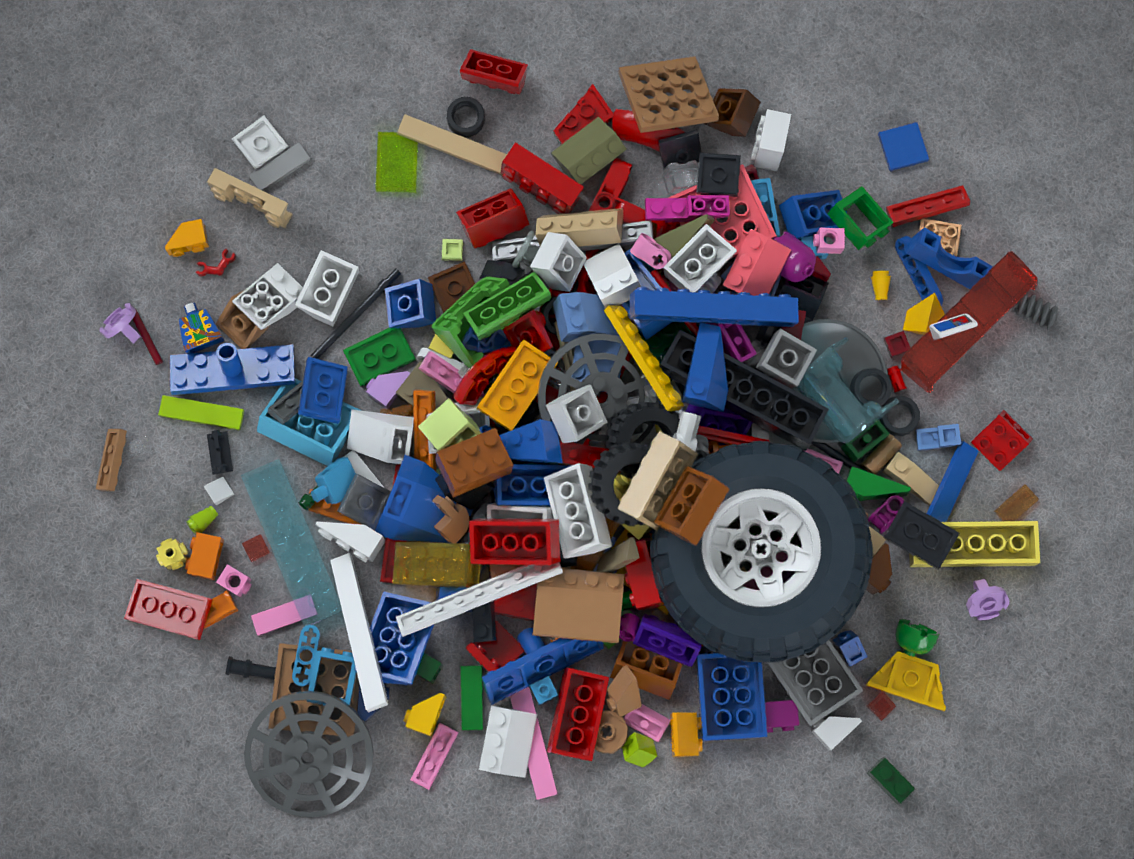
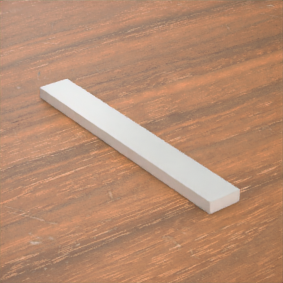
[330,553,389,712]
[396,562,563,636]

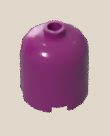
[773,231,816,282]

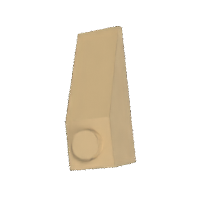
[883,452,939,506]

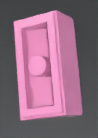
[623,704,670,742]

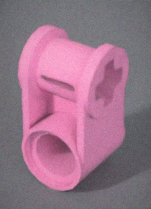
[630,233,672,269]

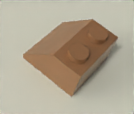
[216,289,270,349]

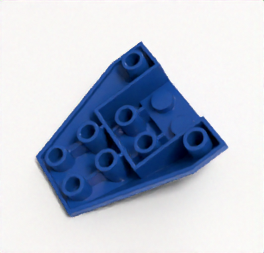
[375,455,473,543]

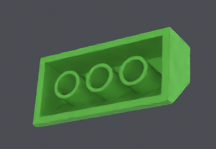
[463,272,551,341]

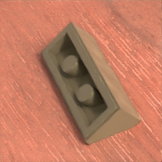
[596,537,639,573]

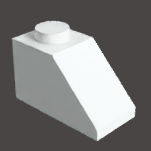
[812,716,862,751]

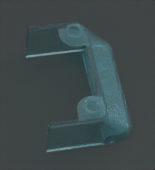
[797,337,899,443]

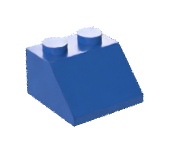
[385,279,436,328]

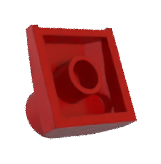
[502,310,553,353]

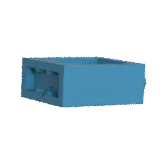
[306,647,357,705]

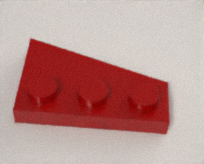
[553,84,613,145]

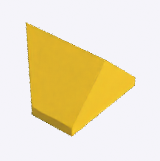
[903,293,947,339]

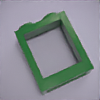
[827,186,894,251]

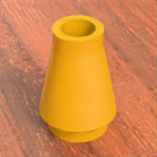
[871,271,891,300]

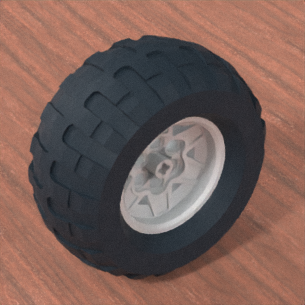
[650,441,873,662]

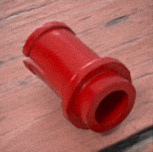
[887,365,907,393]

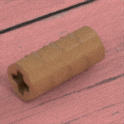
[861,434,902,475]

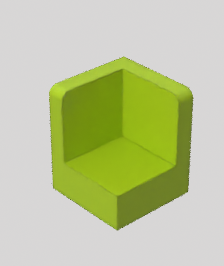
[622,732,657,767]

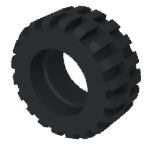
[605,402,680,480]
[588,442,651,526]

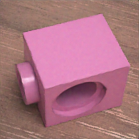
[813,228,845,254]
[216,564,252,597]

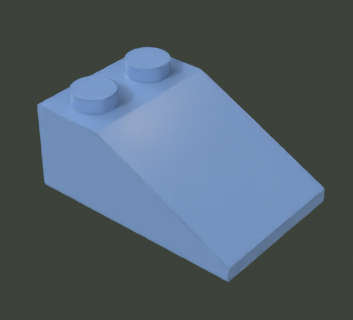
[553,292,619,342]

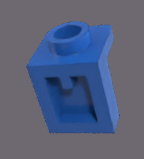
[833,630,868,667]

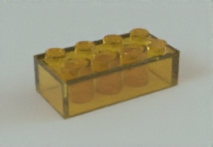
[393,542,480,588]

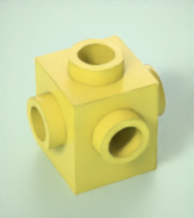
[156,538,188,570]

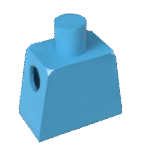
[311,457,356,504]

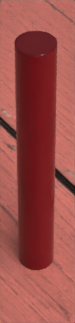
[132,308,163,365]

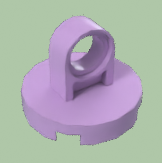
[100,303,141,344]
[966,579,1010,620]

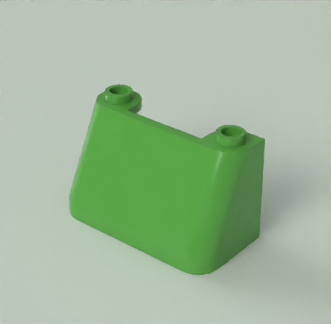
[432,277,521,368]

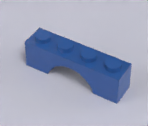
[907,227,993,292]

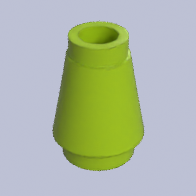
[186,506,218,534]

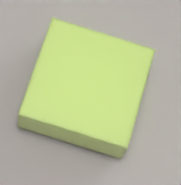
[442,239,463,261]

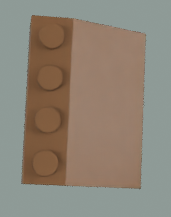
[533,569,624,643]

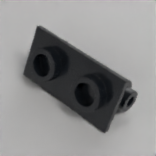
[207,430,233,475]

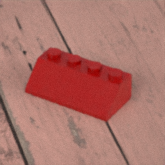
[547,668,609,761]

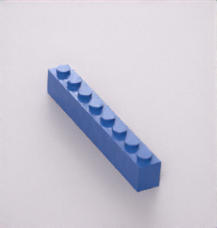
[630,287,799,327]

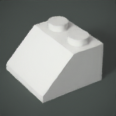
[546,385,608,443]

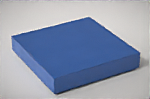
[878,122,929,171]

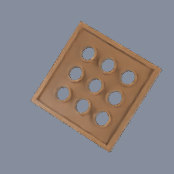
[618,56,719,133]
[268,643,359,737]

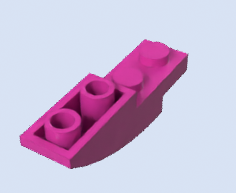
[645,195,730,223]

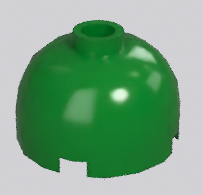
[895,619,939,657]

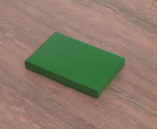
[343,328,416,387]

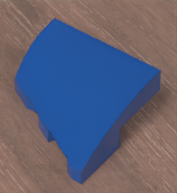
[461,327,511,353]

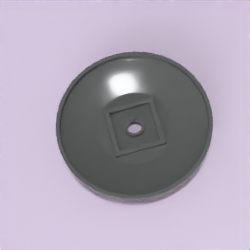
[767,319,888,443]

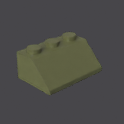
[551,117,627,184]

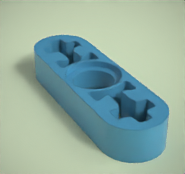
[292,625,320,687]

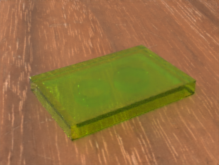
[375,132,418,193]

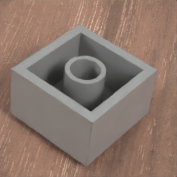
[756,329,817,389]

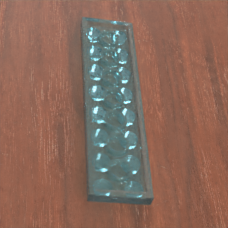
[241,459,343,627]

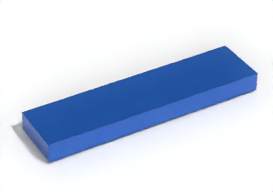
[927,441,979,522]

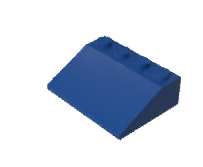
[354,591,434,685]
[696,653,767,741]

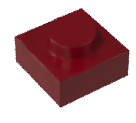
[883,331,911,358]

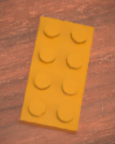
[477,339,558,431]

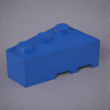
[499,419,563,463]

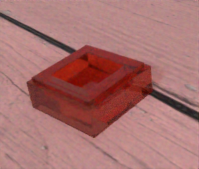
[242,534,270,562]

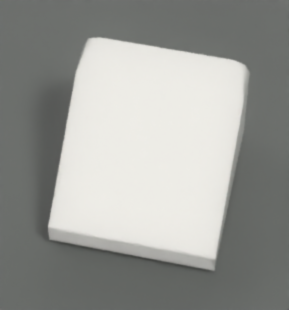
[204,477,234,505]

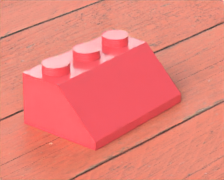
[723,229,791,296]

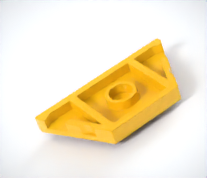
[866,651,946,712]

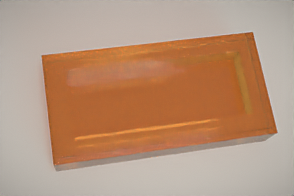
[994,484,1039,521]

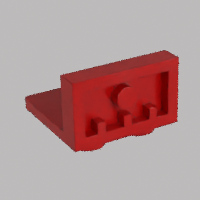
[971,410,1033,471]
[466,621,524,672]

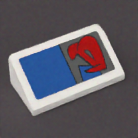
[929,314,978,340]

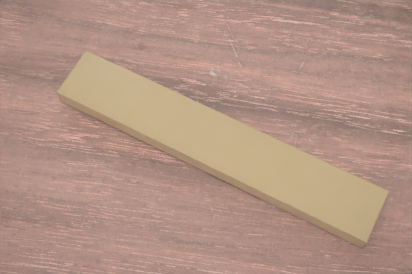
[397,114,507,175]

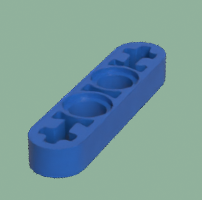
[895,236,943,305]

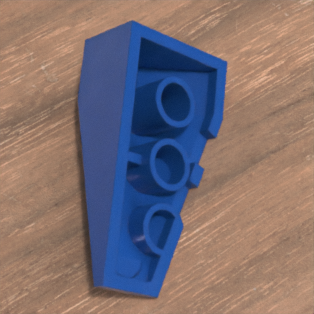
[682,322,728,412]

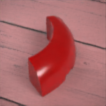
[612,109,685,152]
[453,346,518,405]

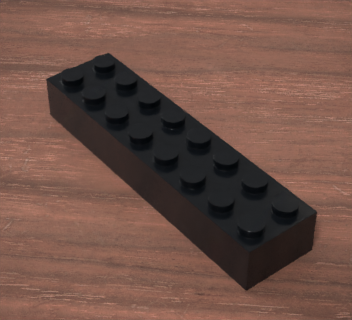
[660,330,829,451]

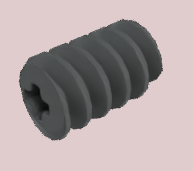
[1011,290,1058,331]

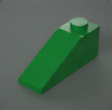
[846,467,911,501]

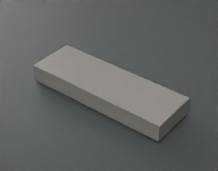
[249,142,311,191]

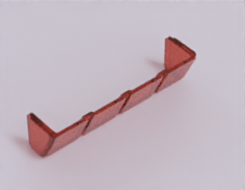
[901,251,1038,393]

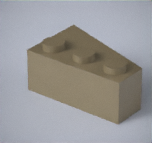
[396,361,448,409]

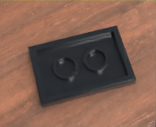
[883,501,960,570]

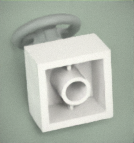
[512,231,587,292]

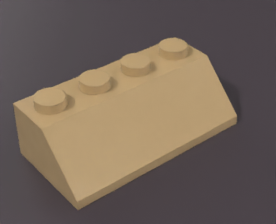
[535,208,624,247]
[618,431,698,530]

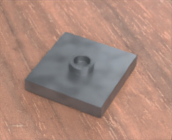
[337,474,391,530]

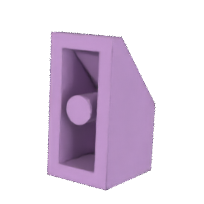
[366,371,410,410]

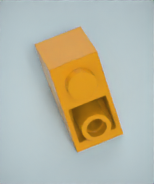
[165,219,209,257]

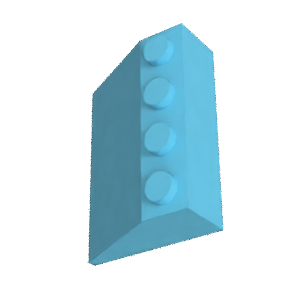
[257,378,362,466]

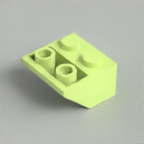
[418,398,481,451]

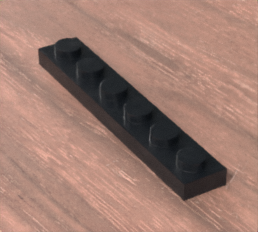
[468,514,497,643]

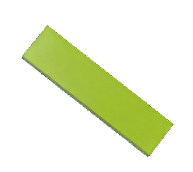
[158,395,244,430]

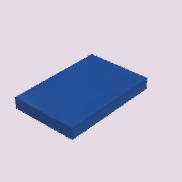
[298,357,348,424]

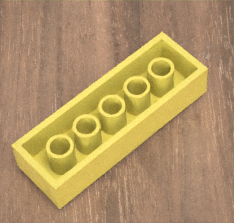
[909,521,1040,567]

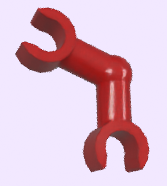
[196,248,236,276]

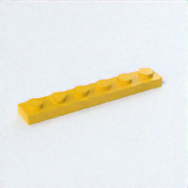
[604,305,685,411]

